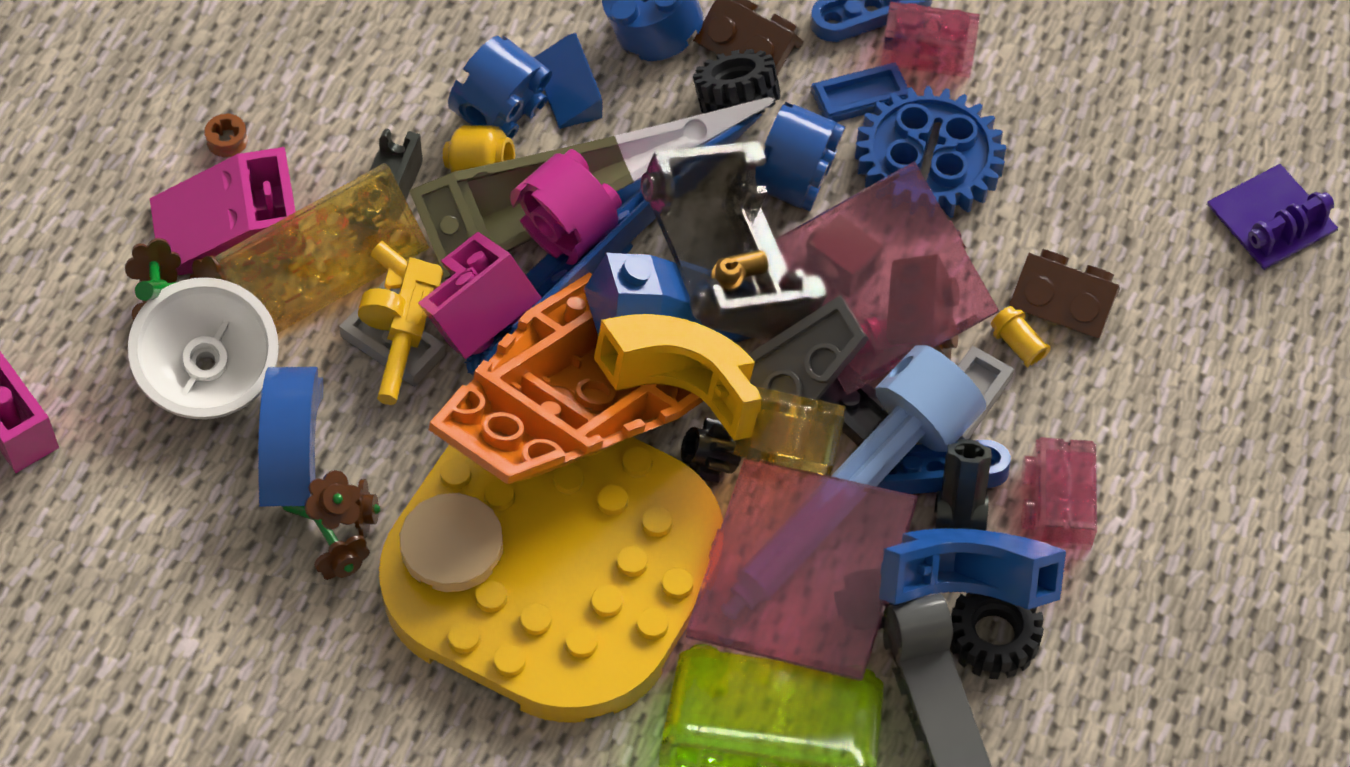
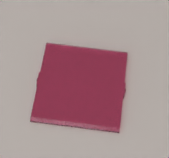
[768,161,999,395]
[685,457,918,681]

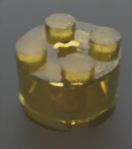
[733,386,846,476]

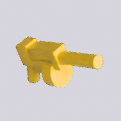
[358,241,444,405]

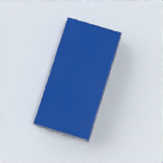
[811,62,908,122]

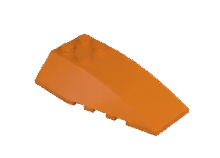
[429,272,703,484]

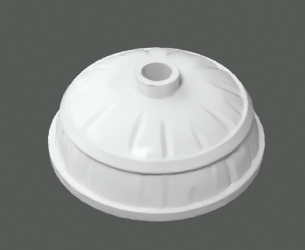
[128,277,279,419]

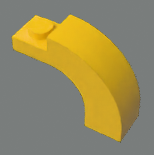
[594,314,762,441]

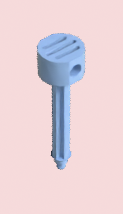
[721,345,986,622]

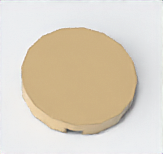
[400,493,503,592]

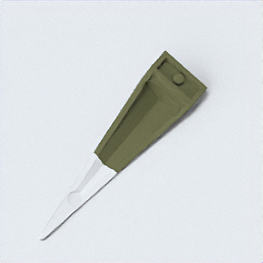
[409,97,774,279]

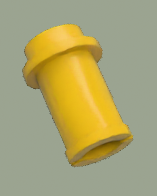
[990,306,1051,368]

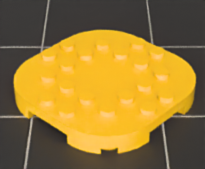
[379,437,724,723]

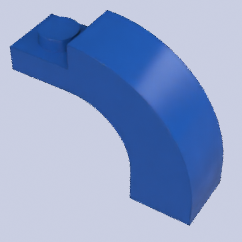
[258,367,324,506]
[879,529,1066,610]

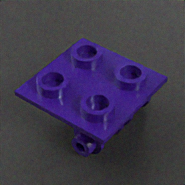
[1207,164,1338,270]

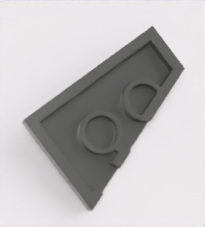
[748,295,869,458]

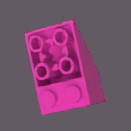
[150,147,303,276]

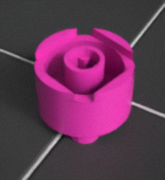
[510,149,622,265]

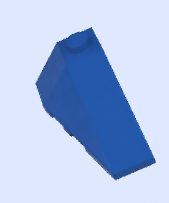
[584,253,771,343]

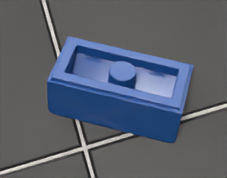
[534,33,603,129]

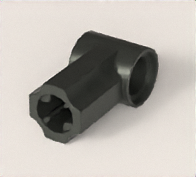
[934,439,992,531]

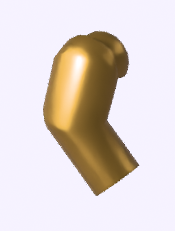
[711,249,769,292]

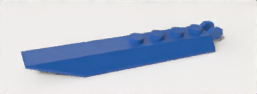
[464,114,762,376]

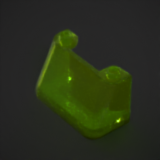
[659,644,885,767]

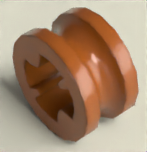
[205,113,248,157]

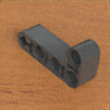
[883,593,992,767]

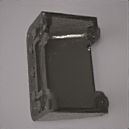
[641,141,828,341]

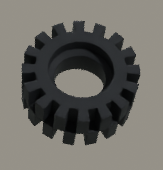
[693,49,781,115]
[950,593,1044,679]

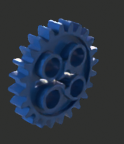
[855,86,1006,219]

